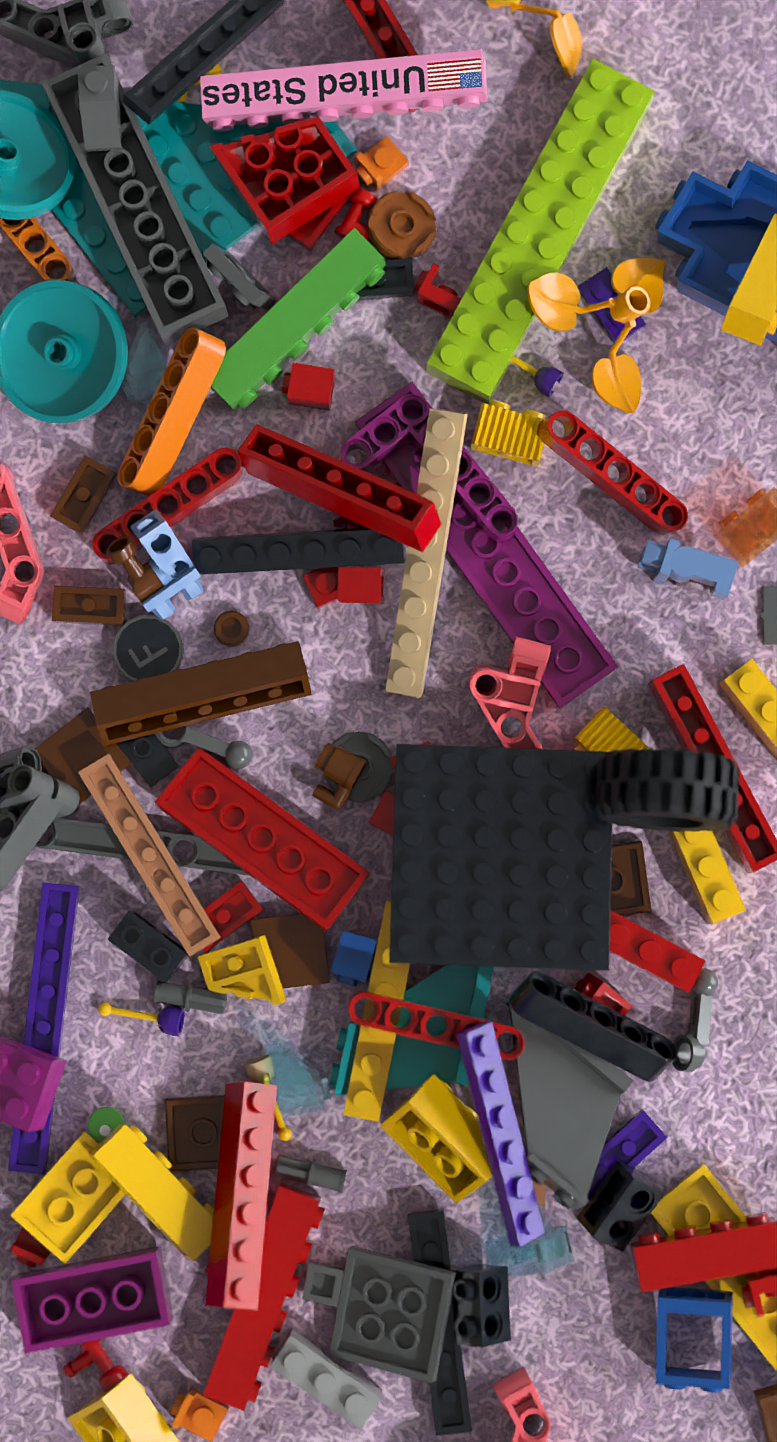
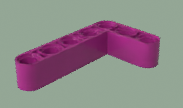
[340,393,518,541]

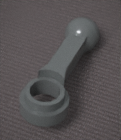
[155,725,253,769]
[672,968,718,1072]

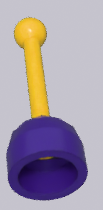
[511,356,564,397]
[98,1002,185,1037]

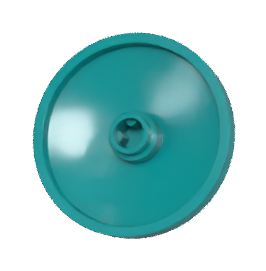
[0,90,76,220]
[0,280,128,423]

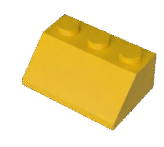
[67,1374,180,1442]

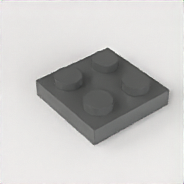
[203,243,278,310]

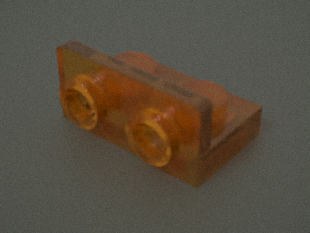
[715,487,777,568]

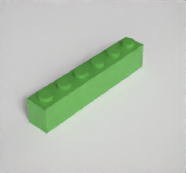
[211,228,386,411]

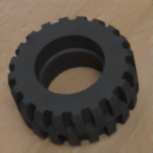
[595,748,739,832]

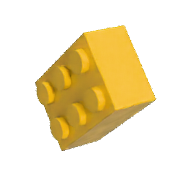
[379,1074,492,1204]

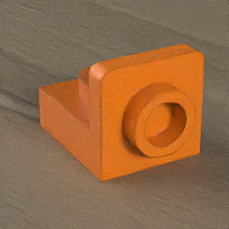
[355,136,409,191]
[169,1387,229,1442]

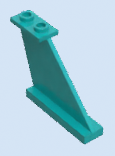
[329,965,494,1096]

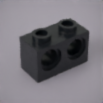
[107,910,189,983]
[577,1160,664,1252]
[451,1264,511,1348]

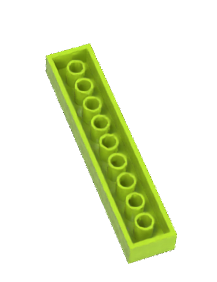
[426,59,655,404]

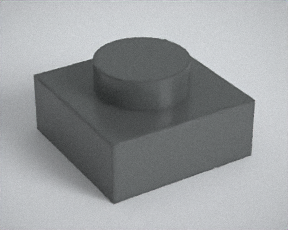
[302,1261,345,1307]

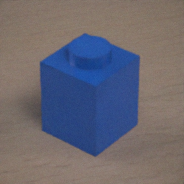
[331,930,377,987]

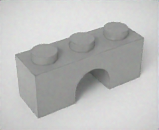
[270,1329,382,1430]

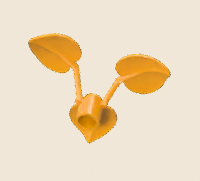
[485,0,582,78]
[527,257,665,414]

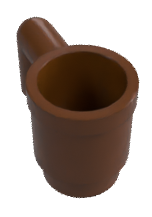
[312,743,368,809]

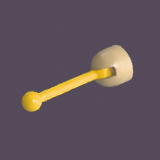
[244,1054,292,1141]

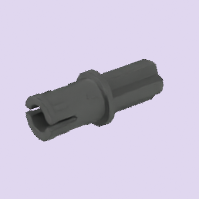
[154,980,227,1014]
[274,1155,347,1193]

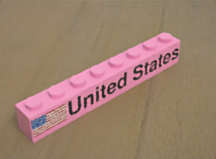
[200,49,488,131]

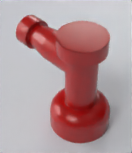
[334,188,378,245]
[63,1339,128,1392]

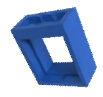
[656,1287,733,1393]

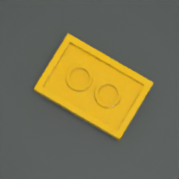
[10,1131,125,1264]

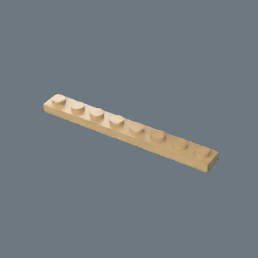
[385,408,468,698]

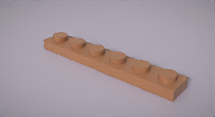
[78,754,221,957]

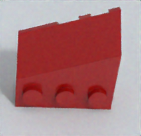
[210,116,360,245]

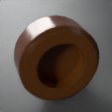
[214,611,250,647]

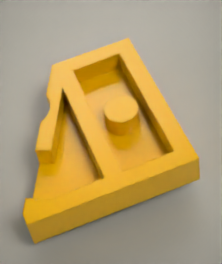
[197,935,287,1005]

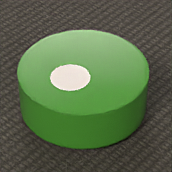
[88,1107,125,1143]

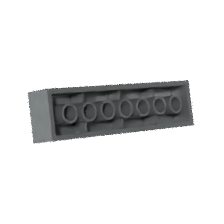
[42,53,229,346]

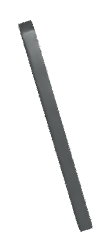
[35,818,250,876]

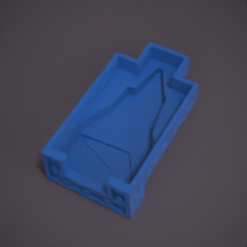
[655,160,777,343]

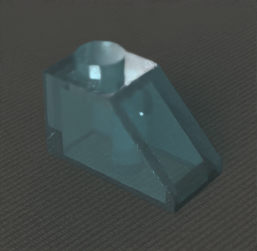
[121,321,167,409]
[269,1042,332,1117]
[485,1225,574,1276]

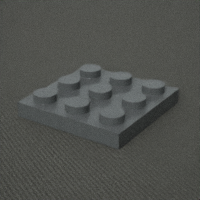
[329,1246,456,1383]

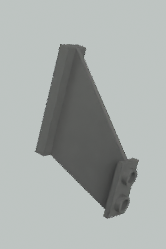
[505,1000,633,1210]

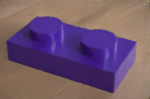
[578,267,646,342]

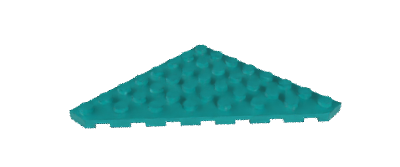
[0,79,357,319]

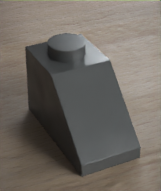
[78,65,122,151]

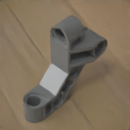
[0,0,133,68]
[0,745,80,892]

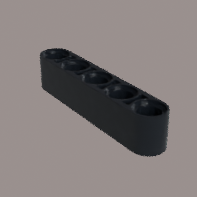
[509,971,678,1082]

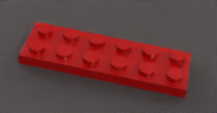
[155,747,370,932]

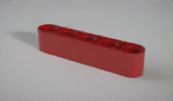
[538,410,688,534]
[92,448,243,565]
[347,991,525,1060]

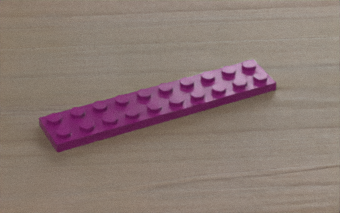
[355,381,618,709]

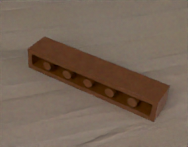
[90,641,312,746]

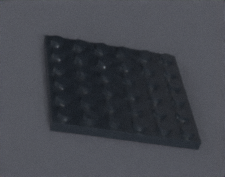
[389,744,612,971]

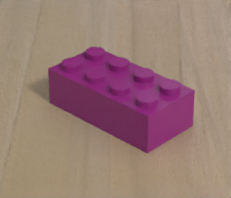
[0,1035,67,1132]
[12,1246,174,1354]

